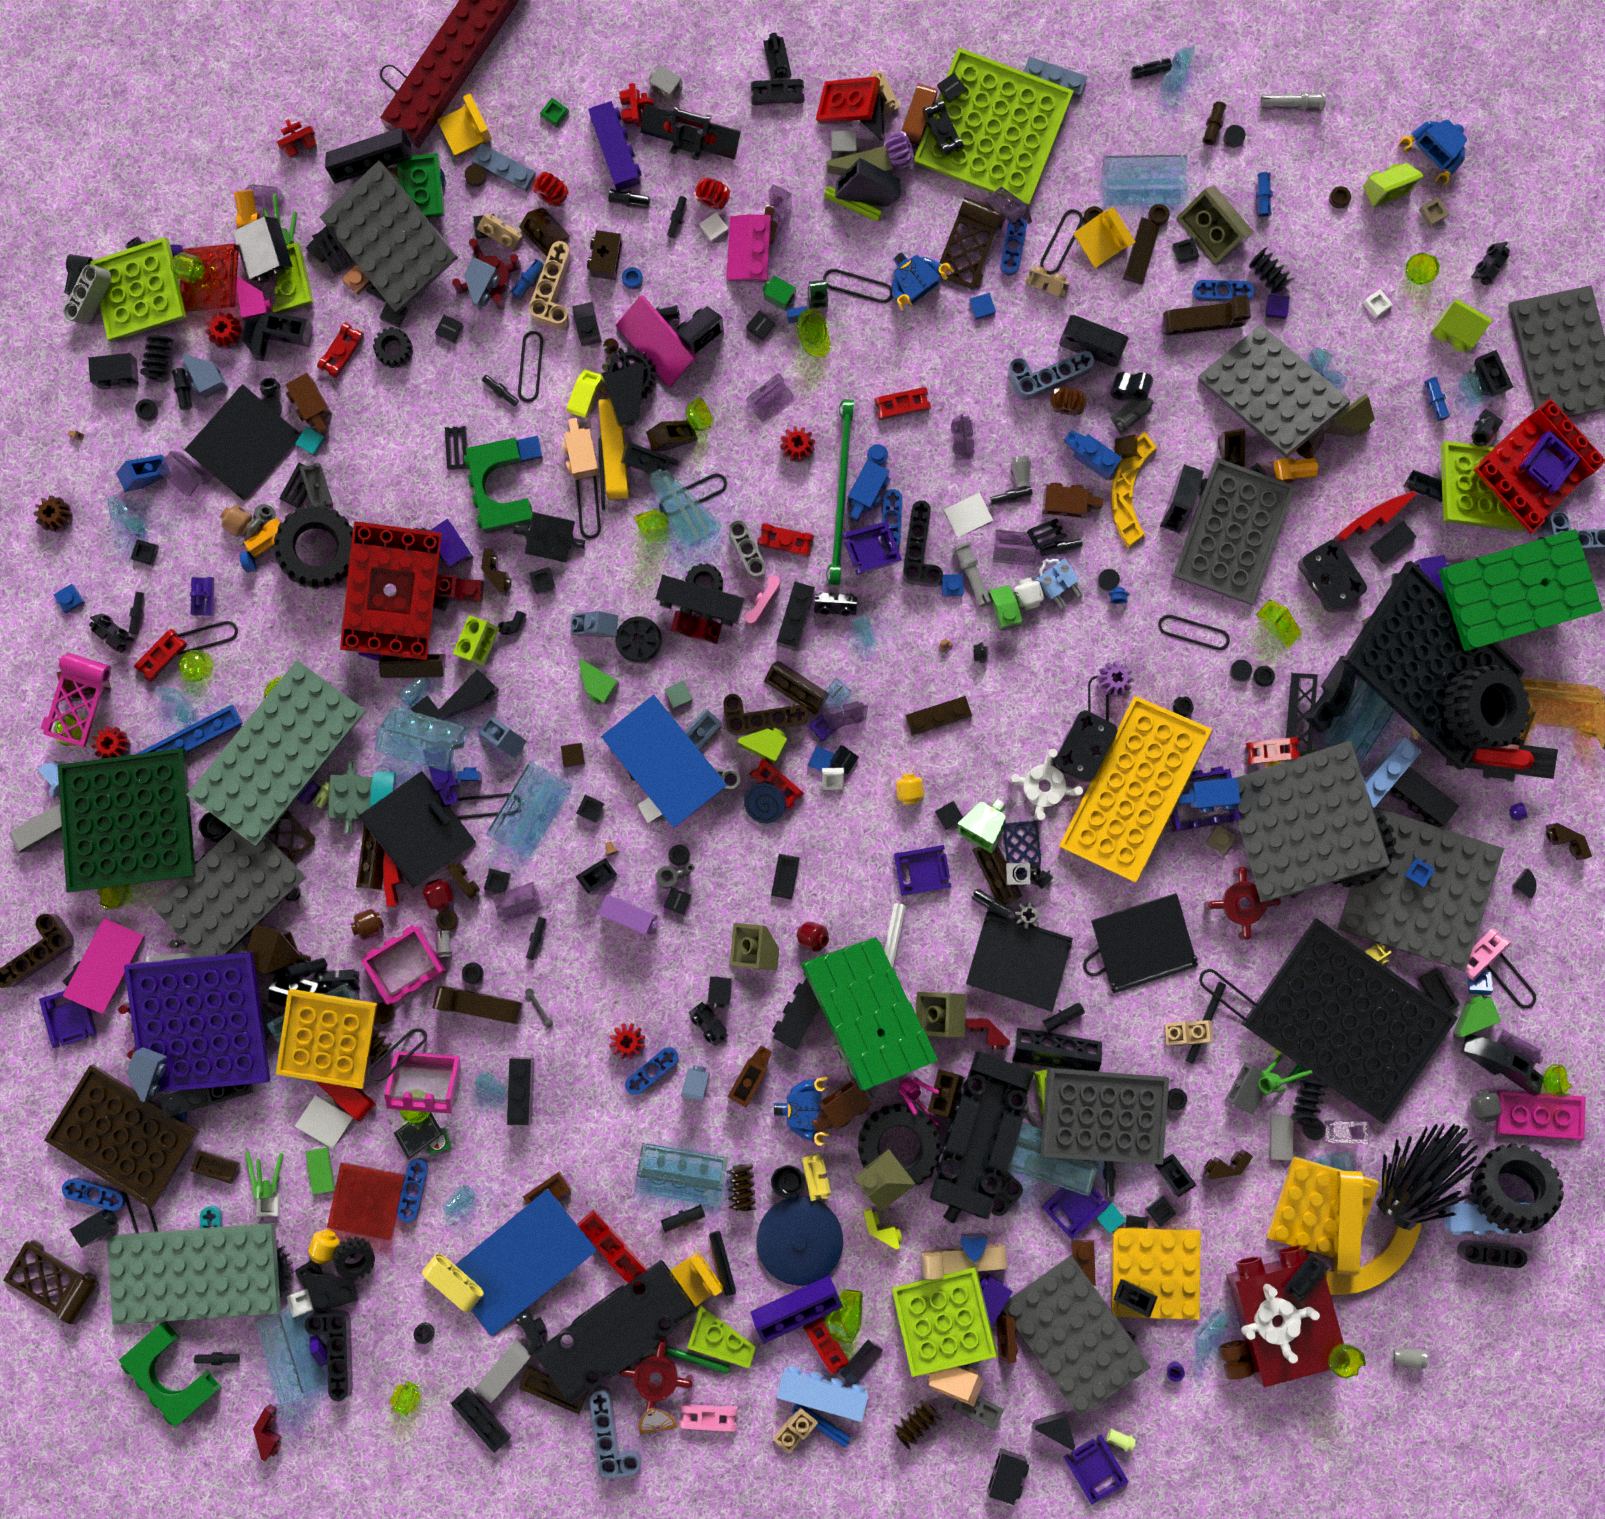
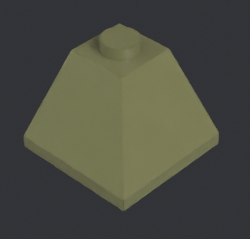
[1323,394,1375,437]
[729,923,779,970]
[854,1149,916,1211]

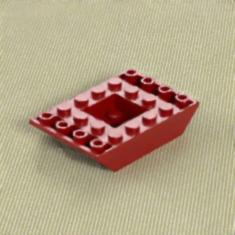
[340,521,442,660]

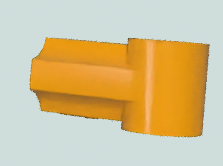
[234,190,261,229]
[1273,458,1318,483]
[244,519,280,558]

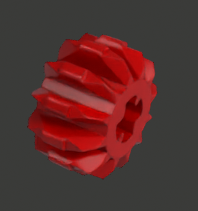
[532,172,569,207]
[694,177,731,209]
[205,312,243,349]
[780,426,815,462]
[91,726,130,759]
[609,1023,646,1060]

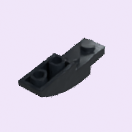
[1306,656,1356,732]
[1461,1034,1544,1096]
[159,1084,253,1118]

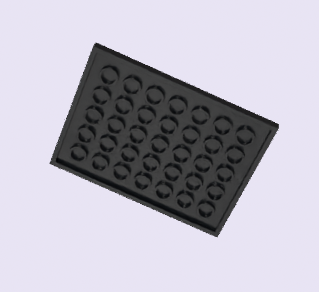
[1342,561,1525,770]
[1241,918,1458,1124]

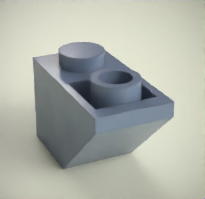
[464,257,500,311]
[182,354,228,398]
[570,611,618,637]
[127,1047,167,1102]

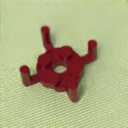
[452,238,521,309]
[1204,867,1281,940]
[619,1336,694,1416]

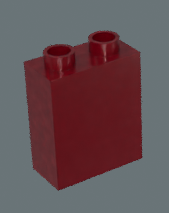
[1226,1245,1350,1387]

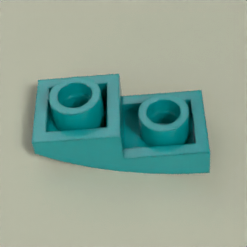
[370,772,396,807]

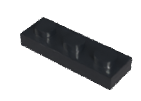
[450,1387,512,1453]

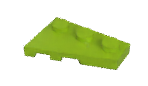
[273,242,314,314]
[687,1304,756,1368]

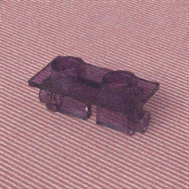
[951,414,975,461]
[822,701,868,730]
[1497,1030,1543,1067]

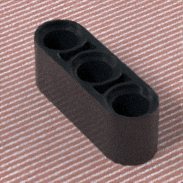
[1457,1240,1528,1268]

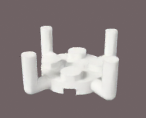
[1009,749,1083,821]
[1241,1284,1320,1363]

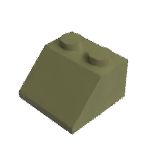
[916,992,966,1038]

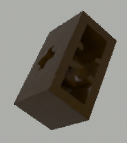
[587,230,622,280]
[927,1069,965,1119]

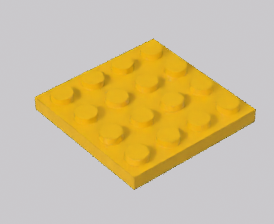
[276,989,377,1089]
[1267,1156,1379,1258]
[1111,1227,1201,1320]

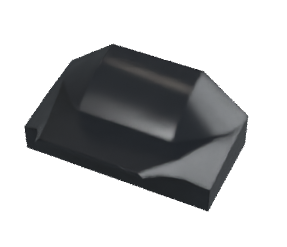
[241,314,269,362]
[1466,350,1514,397]

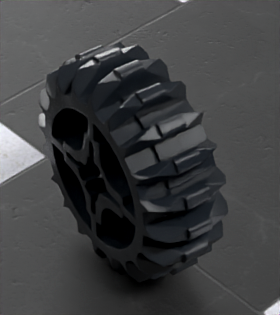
[601,346,658,399]

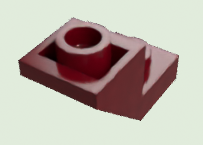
[434,575,484,602]
[670,611,722,644]
[966,1018,1010,1049]
[253,1404,282,1461]

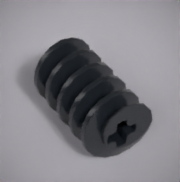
[1249,247,1295,294]
[140,335,174,382]
[1290,1080,1328,1128]

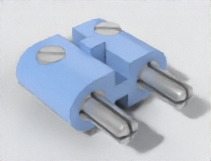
[1035,558,1083,609]

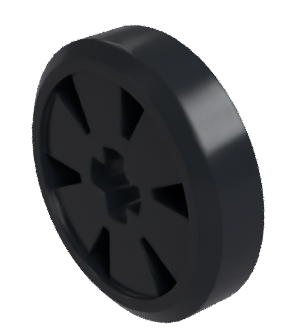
[615,616,662,664]

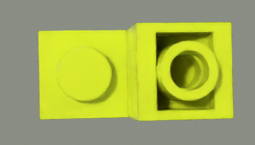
[566,369,603,418]
[863,1207,903,1249]

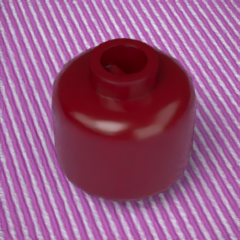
[422,879,454,912]
[797,922,829,952]

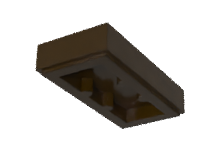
[191,1149,241,1184]

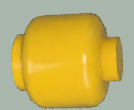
[896,773,925,805]
[308,1229,340,1264]

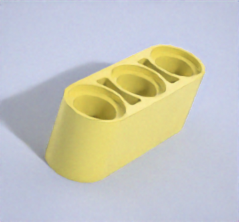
[422,1253,484,1312]

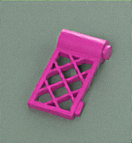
[41,653,111,747]

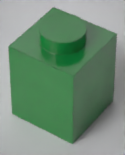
[762,275,796,311]

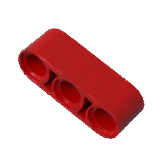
[316,1081,376,1122]

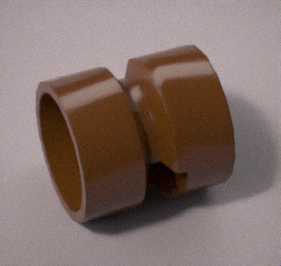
[1219,1340,1255,1380]

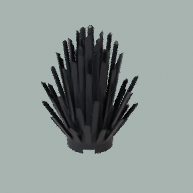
[1376,1123,1478,1230]

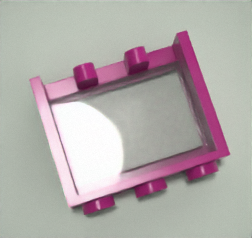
[361,925,447,1005]
[384,1051,461,1114]

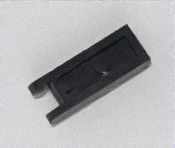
[620,442,679,481]

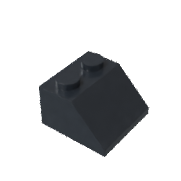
[676,306,724,354]

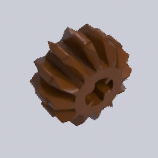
[1050,387,1087,416]
[33,495,73,532]

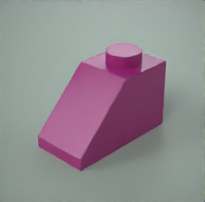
[234,277,273,321]

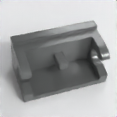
[300,462,333,508]
[1225,1062,1264,1115]
[952,1396,1004,1430]

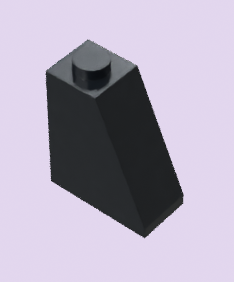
[835,158,901,207]
[602,363,644,428]
[1160,464,1204,533]

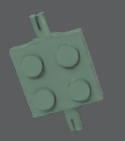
[327,761,373,834]

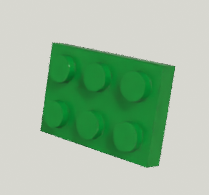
[397,153,445,218]

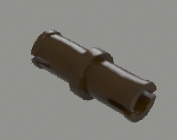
[1202,101,1226,145]

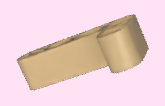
[529,241,571,330]
[921,1244,1008,1279]

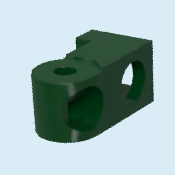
[808,280,828,309]

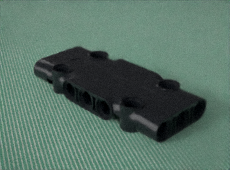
[929,1052,1034,1220]
[535,1259,698,1404]

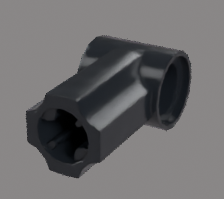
[64,254,93,296]
[1471,409,1504,446]

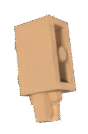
[562,418,600,480]
[926,1366,984,1406]

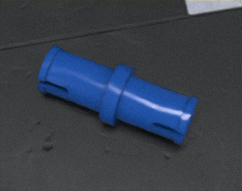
[1256,172,1273,217]
[510,259,544,300]
[1424,377,1450,421]

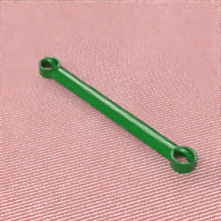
[826,399,854,585]

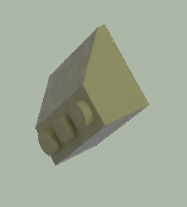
[1176,185,1254,265]

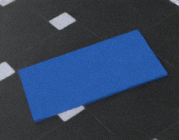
[601,694,727,828]

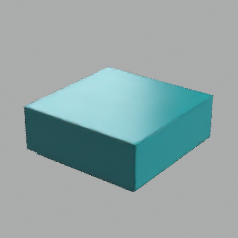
[295,426,326,456]
[1096,1203,1126,1234]

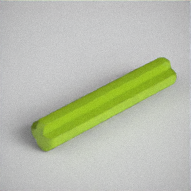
[824,186,882,221]

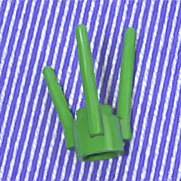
[262,194,297,245]
[1258,1055,1313,1095]
[245,1150,283,1199]

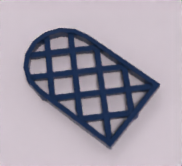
[1004,820,1041,877]

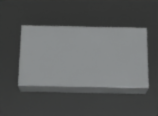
[1269,1115,1294,1160]

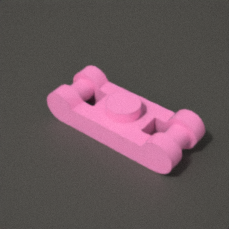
[745,575,780,626]
[1460,928,1511,981]
[680,1403,738,1432]

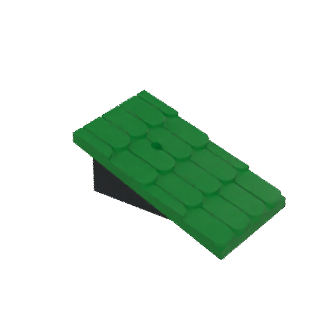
[1438,529,1603,652]
[800,937,938,1090]

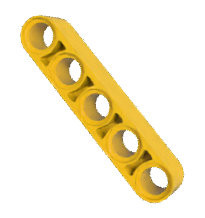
[599,399,629,500]
[1333,1171,1364,1275]

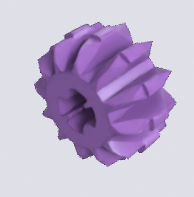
[885,132,915,169]
[1097,661,1134,697]

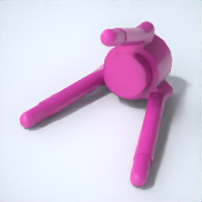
[898,1077,939,1126]

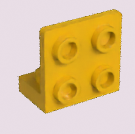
[437,94,492,156]
[1073,206,1135,268]
[670,1250,723,1307]

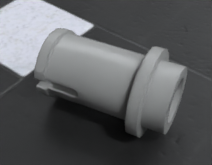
[435,931,453,958]

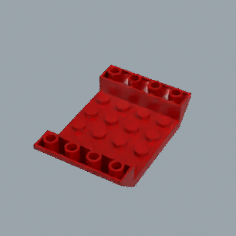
[1473,398,1605,534]

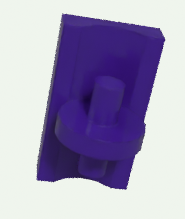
[190,577,214,616]

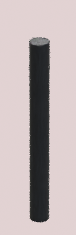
[1185,981,1226,1064]

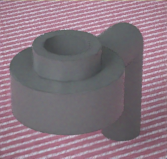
[244,504,276,541]
[655,863,695,889]

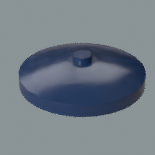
[756,1196,843,1286]

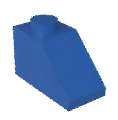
[116,455,171,492]

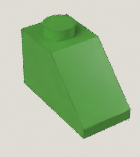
[988,585,1023,630]
[579,659,619,705]
[1453,994,1501,1037]

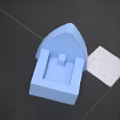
[39,761,60,798]

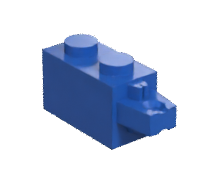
[1063,430,1122,480]
[847,459,891,522]
[1179,778,1241,813]

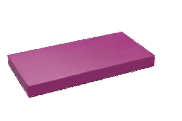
[616,295,697,387]
[63,918,145,1014]
[1496,1090,1586,1140]

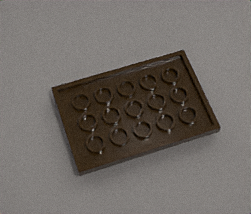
[44,1064,200,1208]

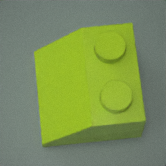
[1363,163,1424,207]
[1431,298,1493,353]
[737,728,788,765]

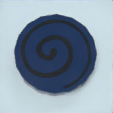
[744,781,786,824]

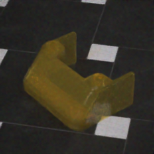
[1520,678,1605,749]

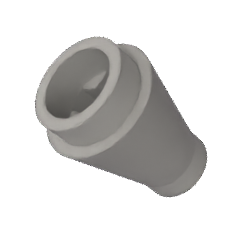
[1010,456,1031,487]
[1393,1347,1427,1370]

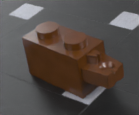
[285,373,332,435]
[1042,483,1103,518]
[727,1045,772,1107]
[811,1078,872,1133]

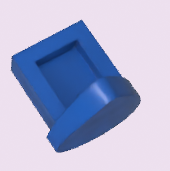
[960,1233,987,1262]

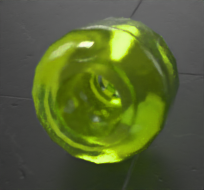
[170,252,205,283]
[389,1380,422,1416]

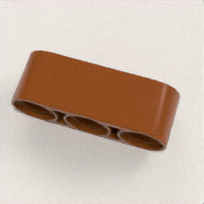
[901,83,938,145]

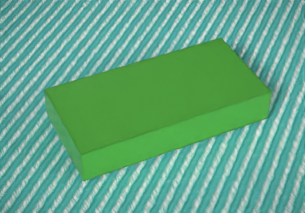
[305,1147,336,1195]

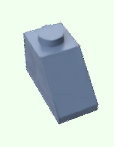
[478,715,527,758]
[681,1065,710,1101]

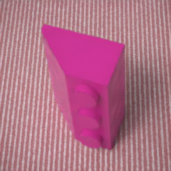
[726,214,772,283]

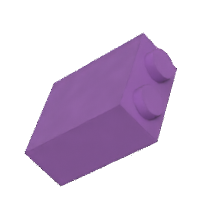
[598,894,659,935]

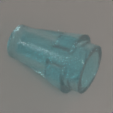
[1458,372,1484,405]
[850,614,877,647]
[398,677,429,707]
[473,1070,507,1098]
[443,1185,476,1216]

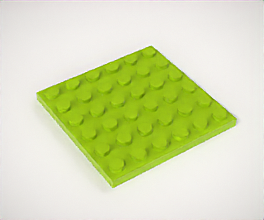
[913,47,1074,207]

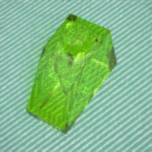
[633,509,670,543]
[1256,599,1302,648]
[824,1289,863,1344]

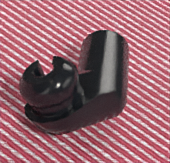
[498,610,527,635]

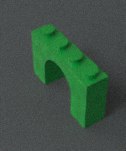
[464,438,533,533]
[119,1321,221,1427]

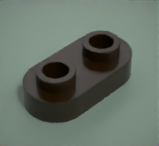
[447,862,480,901]

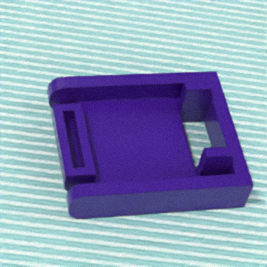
[1519,431,1580,495]
[841,521,902,575]
[894,845,952,896]
[39,991,97,1048]
[1041,1171,1109,1240]
[1063,1434,1129,1505]

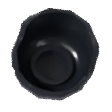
[199,812,232,842]
[771,1165,805,1199]

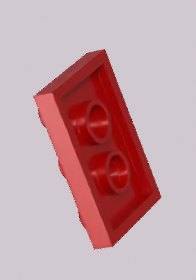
[816,76,880,123]

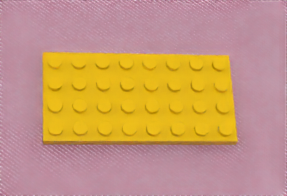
[1059,695,1213,884]

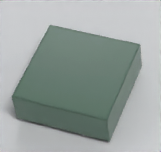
[665,680,693,709]

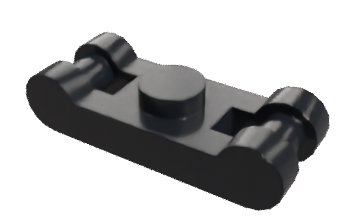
[751,79,805,106]
[922,100,964,158]

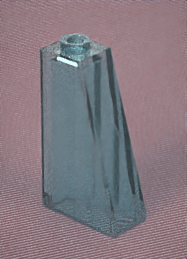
[648,469,722,548]

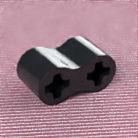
[1110,372,1154,401]

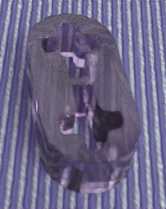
[244,184,285,208]

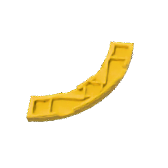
[1111,432,1157,548]
[1325,1223,1422,1295]

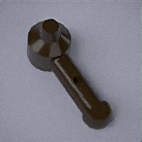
[603,338,619,372]

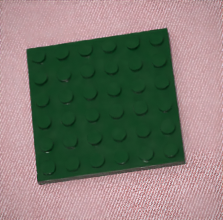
[57,748,196,893]

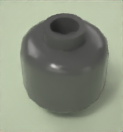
[1470,1089,1502,1122]

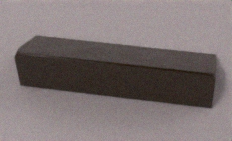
[1123,217,1160,285]
[378,654,446,678]
[764,661,830,715]
[356,824,384,890]
[972,844,1023,905]

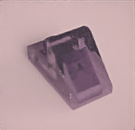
[1325,1119,1370,1144]

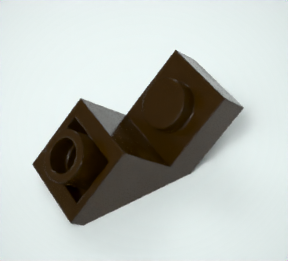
[481,548,512,596]
[1546,823,1592,860]
[1203,1149,1253,1179]

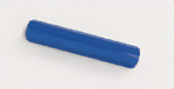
[792,1404,850,1448]

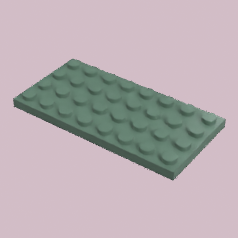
[186,660,366,847]
[107,1223,281,1325]

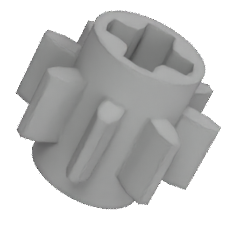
[1014,902,1042,929]

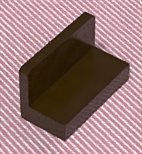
[519,207,570,256]

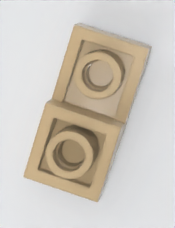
[1165,1020,1214,1046]
[773,1408,818,1454]

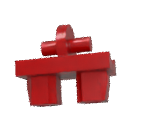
[619,83,654,127]
[276,119,317,158]

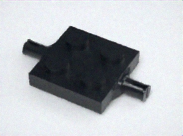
[513,512,585,562]

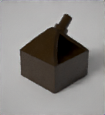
[246,924,311,974]

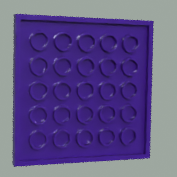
[124,952,271,1092]

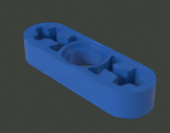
[1000,215,1027,276]
[1192,280,1254,302]
[881,489,902,551]
[625,1047,679,1095]
[397,1158,429,1222]
[62,1178,126,1211]

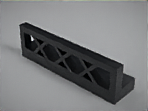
[1285,673,1318,757]
[1012,1027,1102,1071]

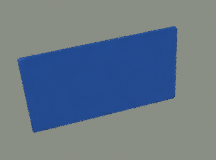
[455,1189,597,1336]

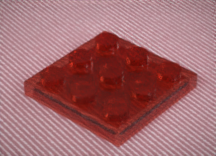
[179,243,239,312]
[327,1162,406,1241]

